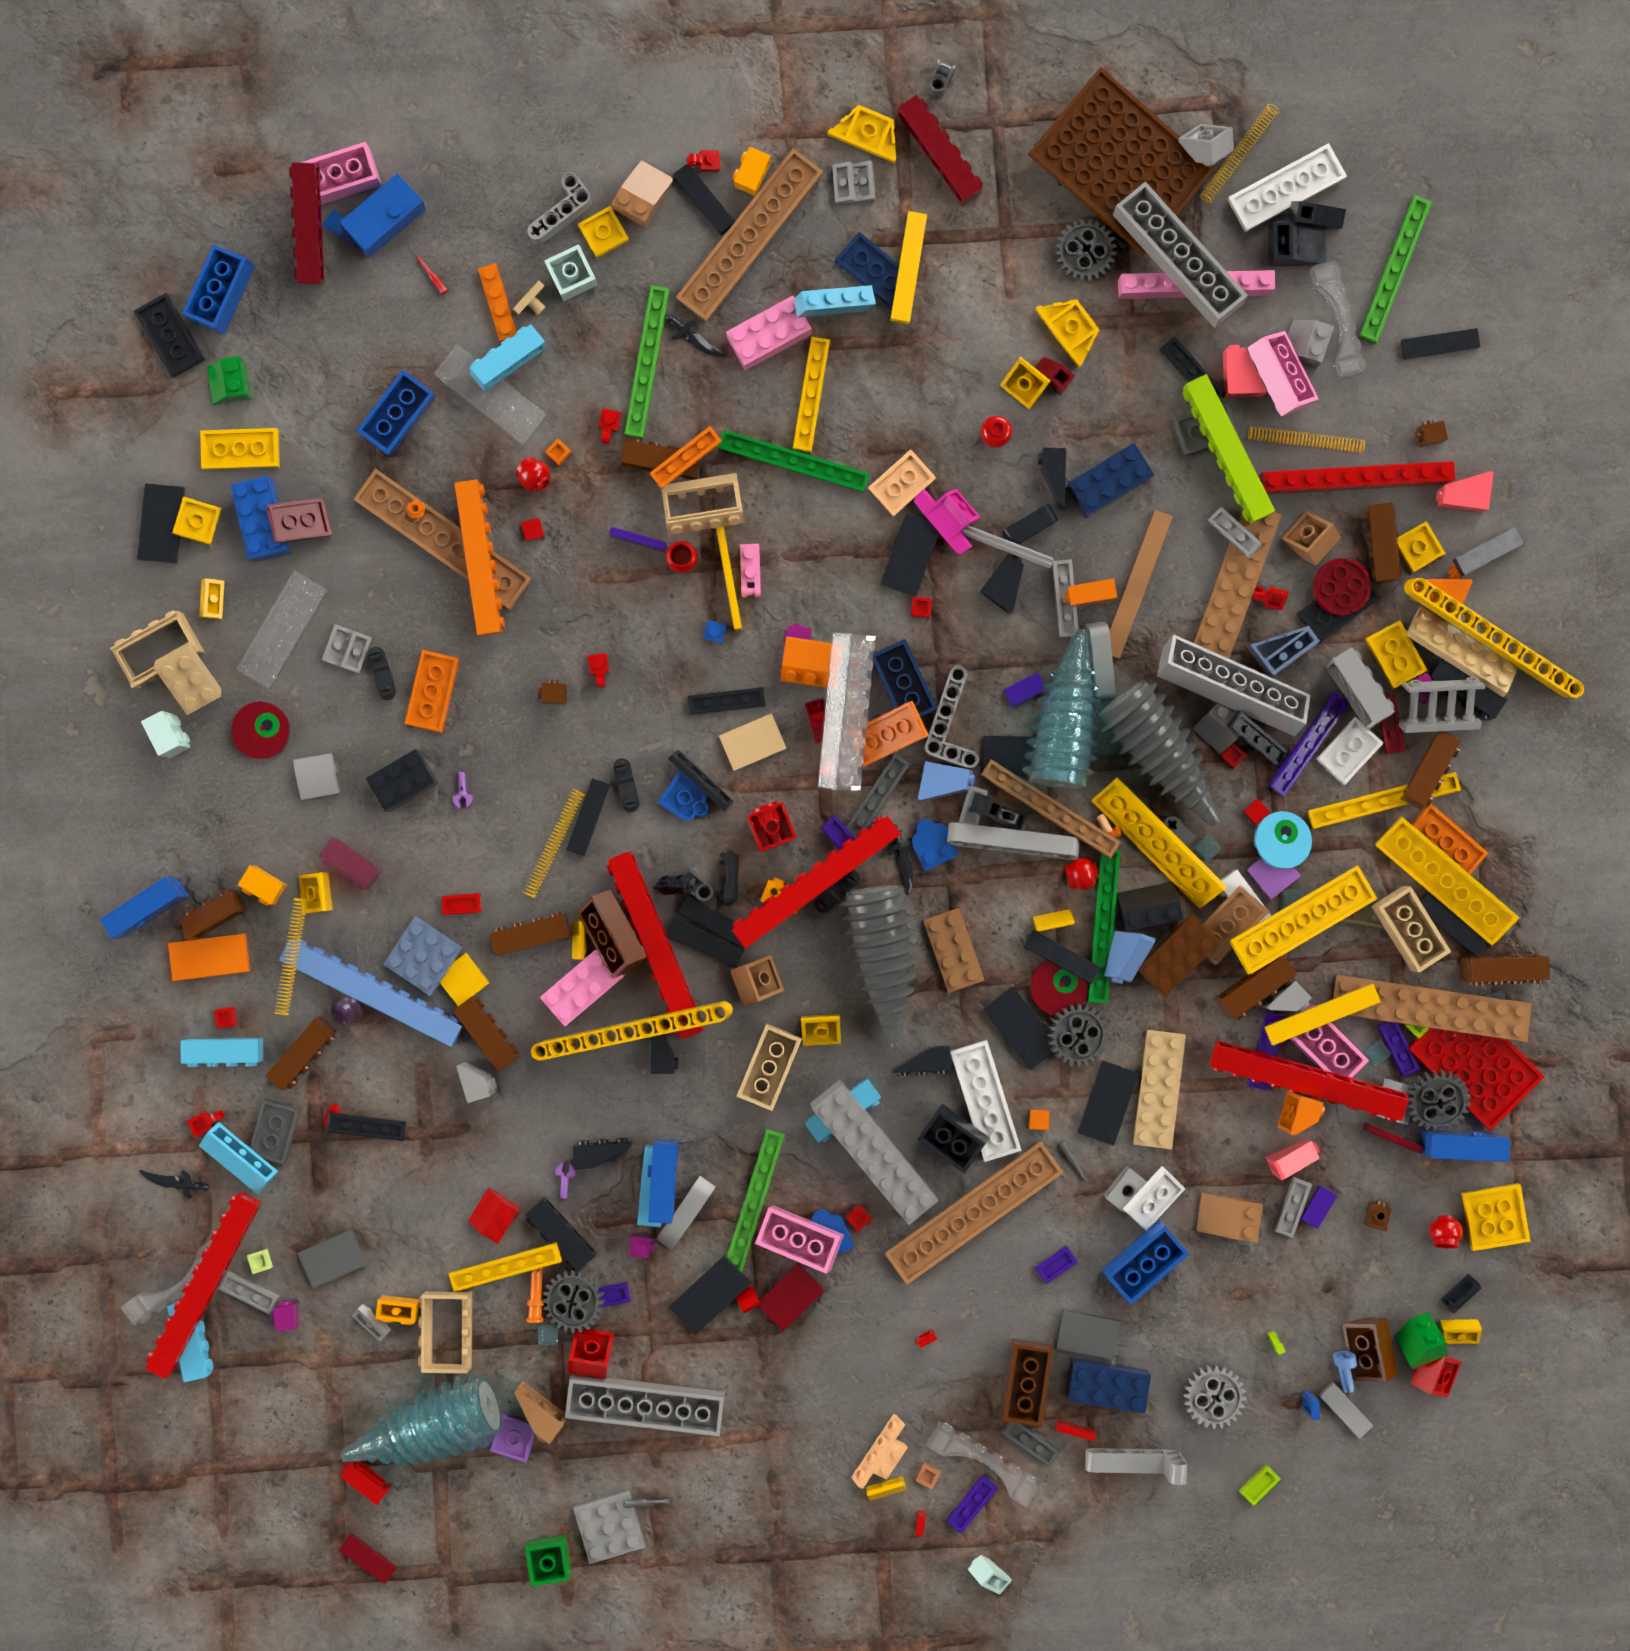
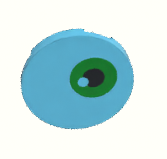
[1254,811,1312,869]

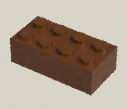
[577,889,647,979]
[1138,912,1220,997]
[1213,955,1297,1020]
[1459,955,1550,986]
[1001,1338,1053,1427]

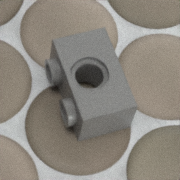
[1103,1166,1147,1213]

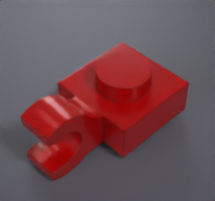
[686,150,721,172]
[599,408,622,444]
[1252,585,1288,611]
[588,653,610,688]
[187,1110,226,1138]

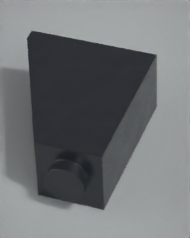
[979,553,1024,615]

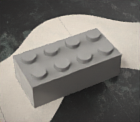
[1325,647,1395,730]

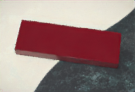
[1379,694,1406,755]
[1363,1122,1424,1154]
[338,1533,398,1584]

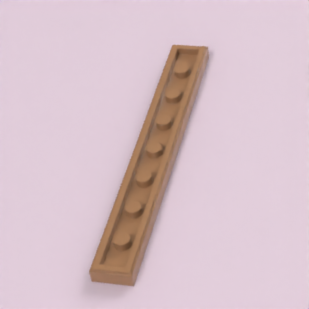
[1109,510,1173,659]
[980,759,1121,858]

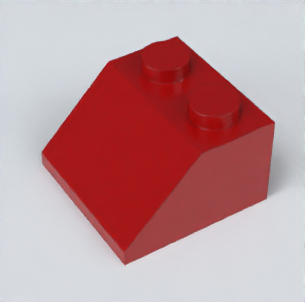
[468,1188,521,1244]
[568,1328,614,1379]
[1411,1356,1462,1398]

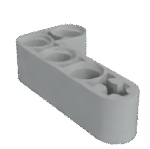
[527,173,592,245]
[1084,621,1116,701]

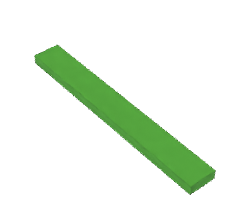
[1358,195,1432,344]
[624,285,670,439]
[727,1128,785,1272]

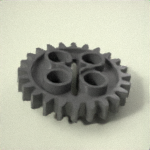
[1054,219,1117,283]
[1047,1003,1110,1067]
[1407,1070,1471,1131]
[542,1269,605,1333]

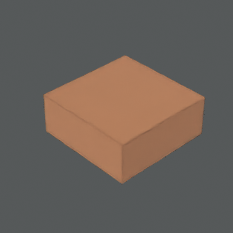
[915,1462,941,1490]

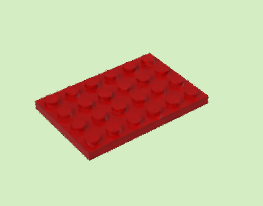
[1408,1028,1545,1131]

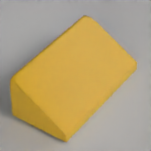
[199,579,224,619]
[1033,909,1075,932]
[572,921,587,960]
[1440,1319,1482,1344]
[866,1477,907,1501]

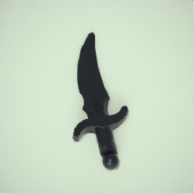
[666,314,727,357]
[888,824,913,895]
[139,1170,209,1199]

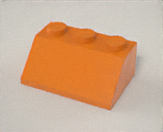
[780,637,843,689]
[1278,1090,1325,1136]

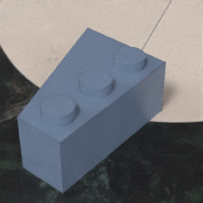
[1246,626,1320,677]

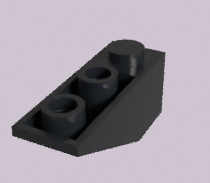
[1288,201,1346,229]
[892,1045,951,1076]
[573,1138,633,1169]

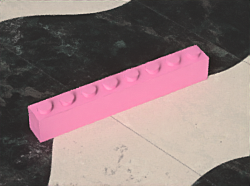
[1118,270,1275,299]

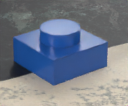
[703,620,727,644]

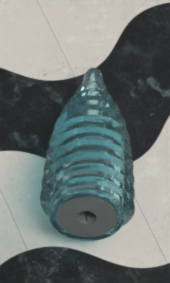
[1022,629,1101,791]
[340,1372,502,1465]

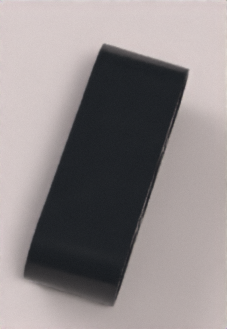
[1002,504,1058,545]

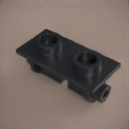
[653,874,694,895]
[1441,1273,1482,1314]

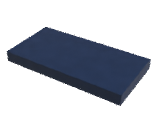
[835,232,918,309]

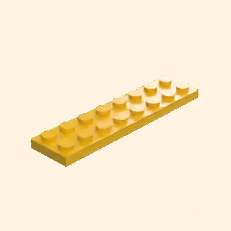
[1091,777,1227,909]
[1375,816,1519,946]
[1229,866,1377,975]

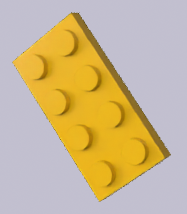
[200,428,280,470]

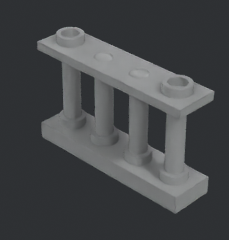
[1399,677,1485,733]

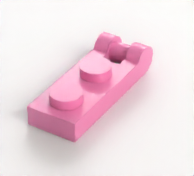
[740,544,761,598]

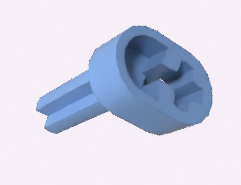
[1333,1351,1357,1393]

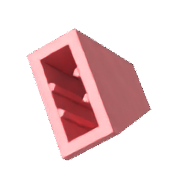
[1223,345,1266,398]
[1436,471,1494,513]
[1265,1139,1320,1180]

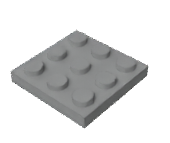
[573,1489,646,1564]

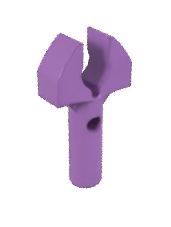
[453,772,473,809]
[555,1162,576,1199]

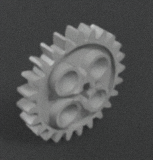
[1183,1364,1247,1429]

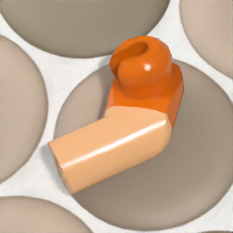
[1096,814,1121,838]

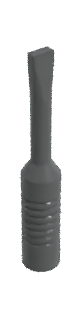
[1058,1140,1087,1182]
[623,1498,670,1508]

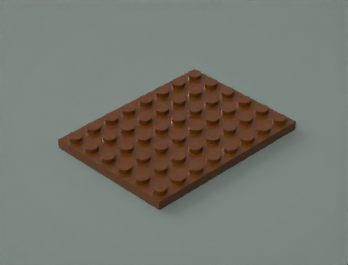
[1028,67,1215,255]

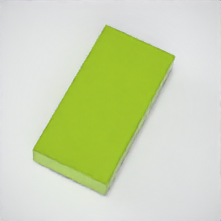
[1239,1464,1281,1506]

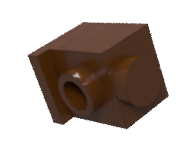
[1363,1200,1392,1232]

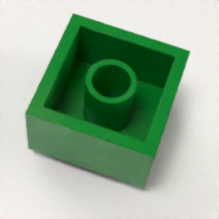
[525,1534,572,1587]

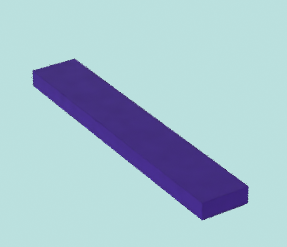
[1268,692,1349,797]

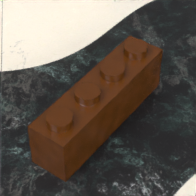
[620,438,701,480]
[1366,502,1402,583]
[1400,731,1461,810]
[490,911,572,956]
[453,996,520,1072]
[265,1016,337,1091]

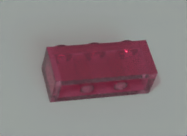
[319,837,383,890]

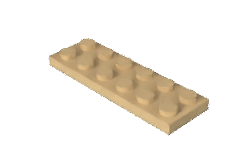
[1406,606,1518,697]
[1133,1029,1186,1149]

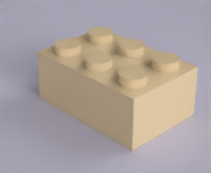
[154,642,221,715]

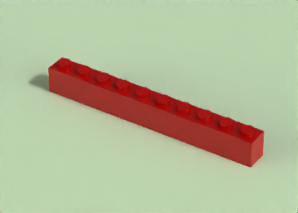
[1258,461,1456,495]
[731,815,901,949]
[1209,1040,1409,1121]
[145,1192,263,1380]

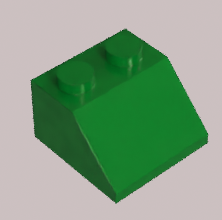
[207,356,251,405]
[1394,1312,1448,1369]

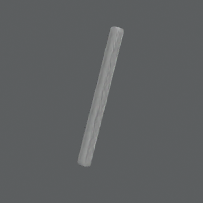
[961,526,1054,568]

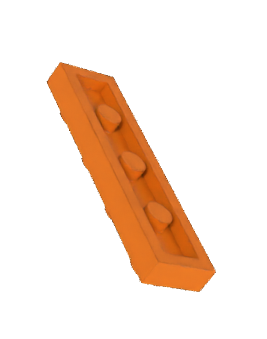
[478,263,517,343]
[649,426,722,489]

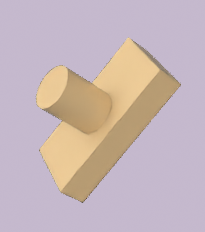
[512,281,545,315]

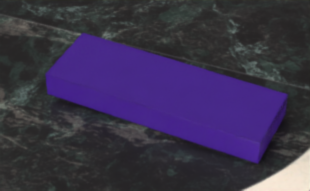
[609,527,668,553]
[1376,1021,1421,1078]
[946,1475,998,1534]

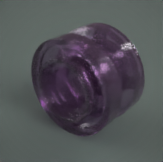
[331,995,362,1026]

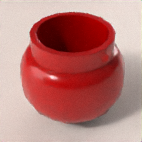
[980,415,1012,448]
[516,457,551,492]
[666,541,698,573]
[1065,858,1099,890]
[1429,1215,1463,1249]

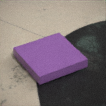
[1246,858,1301,900]
[490,1413,536,1463]

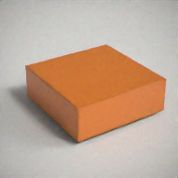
[545,438,572,466]
[1029,1109,1050,1130]

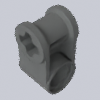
[928,58,956,99]
[1161,816,1196,847]
[686,868,714,902]

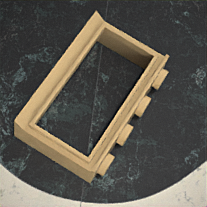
[661,473,745,535]
[110,610,205,690]
[418,1291,472,1373]

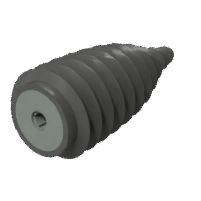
[1098,680,1221,827]
[839,885,917,1047]

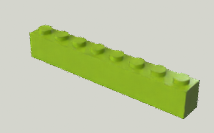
[1182,374,1275,524]

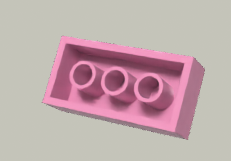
[304,142,382,205]
[726,296,812,371]
[1247,331,1318,416]
[540,949,626,1026]
[1290,1004,1369,1078]
[755,1206,844,1273]

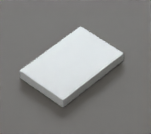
[1316,717,1384,785]
[1123,1166,1185,1231]

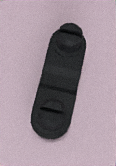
[368,647,396,700]
[613,758,640,812]
[717,850,739,906]
[815,870,860,913]

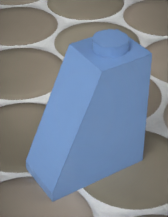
[918,762,975,801]
[1104,931,1155,984]

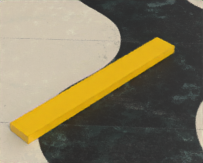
[1307,772,1461,829]

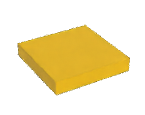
[577,206,629,259]
[172,497,222,545]
[1398,521,1446,574]
[440,953,490,1006]

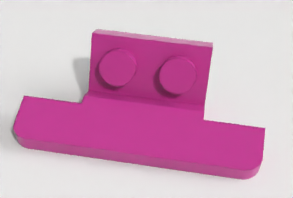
[914,488,980,554]

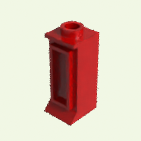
[340,1456,393,1506]

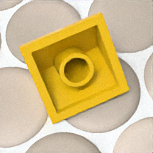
[1000,357,1050,409]
[298,872,333,914]
[801,1014,841,1046]

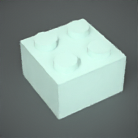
[545,244,598,302]
[141,711,191,758]

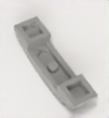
[656,1176,716,1250]

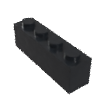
[1428,658,1508,721]
[526,1196,597,1271]

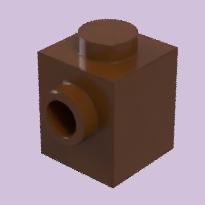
[1415,420,1448,448]
[538,680,567,704]

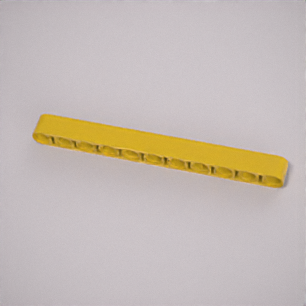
[1404,578,1584,698]
[531,1001,733,1060]

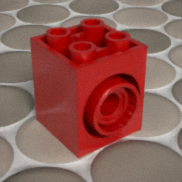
[747,801,797,853]

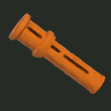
[526,1267,544,1323]

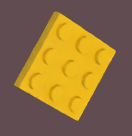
[1461,1183,1530,1251]

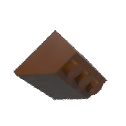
[180,889,247,940]
[1342,1317,1398,1382]

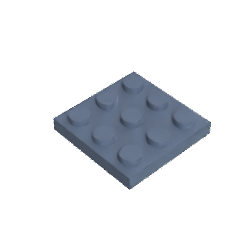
[383,916,463,996]

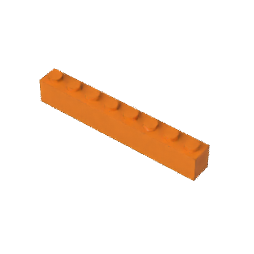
[454,479,505,637]

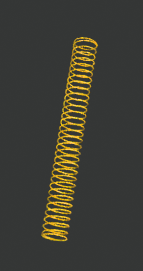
[1200,104,1279,203]
[1248,426,1365,454]
[523,789,585,898]
[274,898,308,1015]

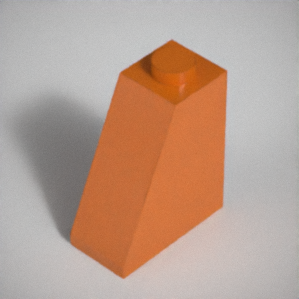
[1065,578,1117,607]
[1410,579,1473,612]

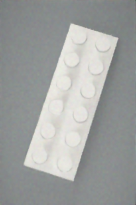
[1227,143,1347,232]
[950,1040,1022,1162]

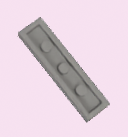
[1052,559,1079,638]

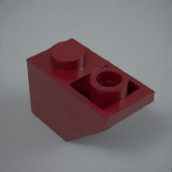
[1035,356,1075,396]
[805,698,834,744]

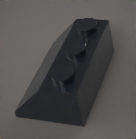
[1117,882,1183,931]

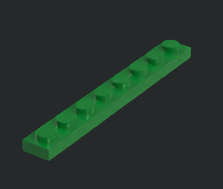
[718,429,870,493]
[1088,850,1121,1004]

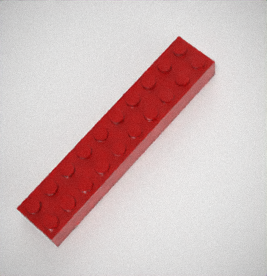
[606,851,705,1040]

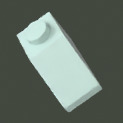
[968,1555,1012,1594]

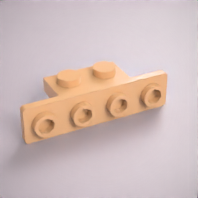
[852,1414,908,1489]

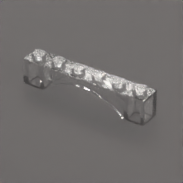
[1309,260,1366,381]
[120,1240,212,1326]
[926,1422,1039,1508]

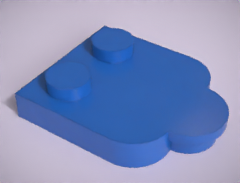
[658,771,710,820]
[912,819,960,871]
[812,1209,854,1255]

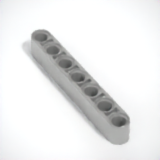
[947,823,1080,860]

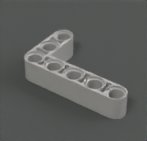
[924,666,979,769]
[1085,1448,1187,1485]

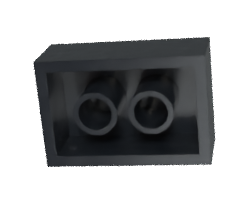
[365,749,439,812]
[917,1104,990,1174]

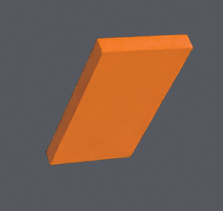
[404,650,460,733]
[847,701,929,767]
[1411,804,1488,874]
[168,933,251,981]

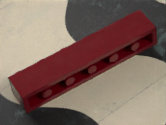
[897,94,983,206]
[289,162,325,284]

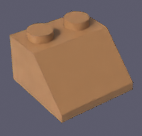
[1281,511,1341,566]
[730,955,784,1006]

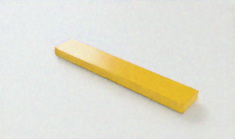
[890,211,927,324]
[792,337,830,453]
[716,526,742,631]
[1264,984,1381,1045]
[448,1242,562,1292]

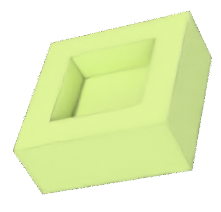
[247,1249,273,1274]

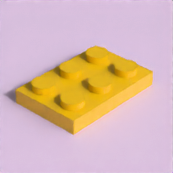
[1365,620,1428,689]

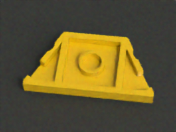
[828,105,896,163]
[1035,299,1099,368]

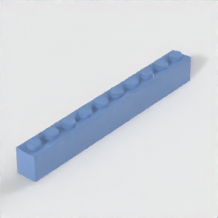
[279,938,464,1047]

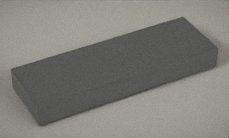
[1002,1422,1061,1468]

